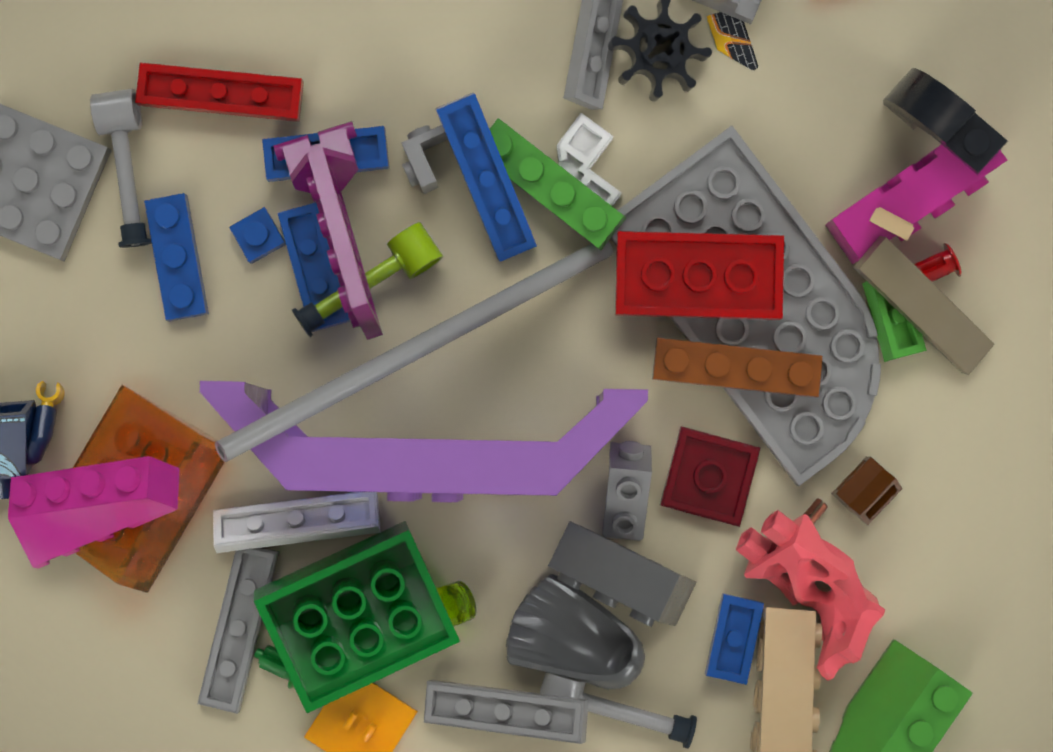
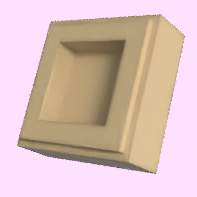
[869,207,914,241]

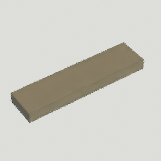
[853,236,995,375]

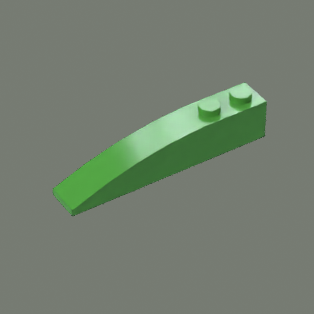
[829,639,973,752]

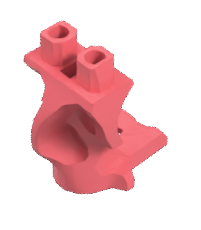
[736,510,885,681]

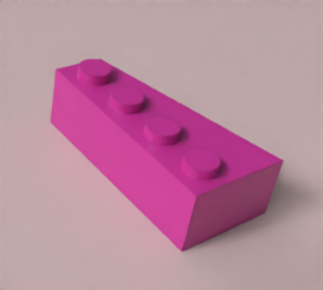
[825,144,1008,265]

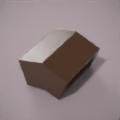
[831,456,903,526]

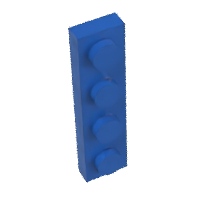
[435,92,537,262]

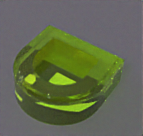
[437,581,476,626]

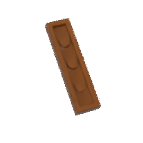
[652,338,823,398]

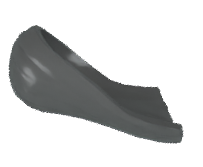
[506,574,645,689]

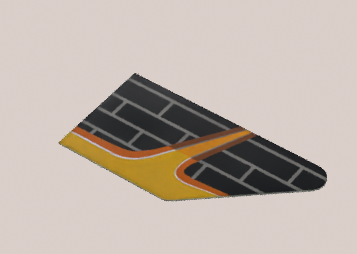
[706,12,758,70]

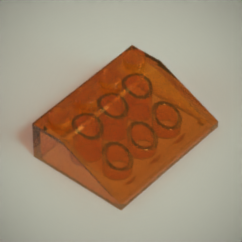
[73,384,225,593]

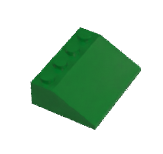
[253,521,460,713]

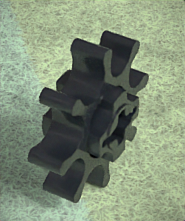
[608,0,712,102]

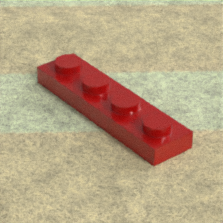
[135,62,304,122]

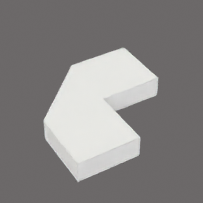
[557,113,622,206]

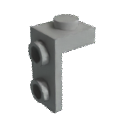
[402,125,448,194]
[603,441,652,541]

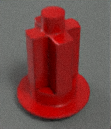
[914,243,962,282]

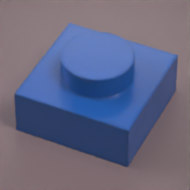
[229,207,286,264]

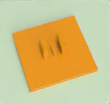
[304,682,418,752]

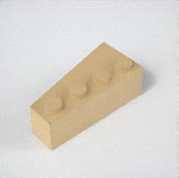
[750,607,822,752]

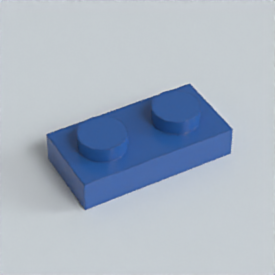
[705,593,764,685]

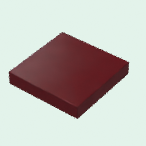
[660,426,761,527]

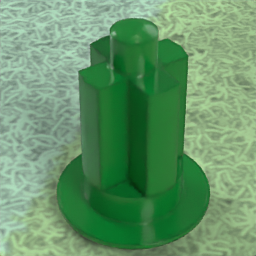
[254,645,294,689]

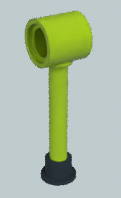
[292,222,443,337]

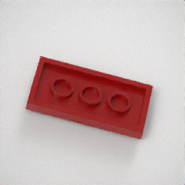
[615,231,784,320]

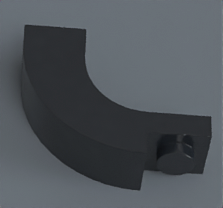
[883,68,1008,175]

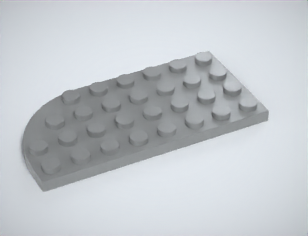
[611,126,881,486]

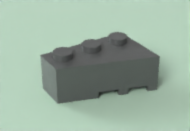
[548,521,697,627]

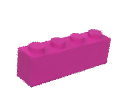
[8,456,180,569]

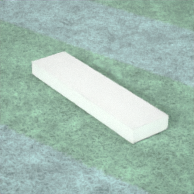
[213,492,381,553]

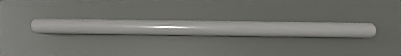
[215,241,613,462]

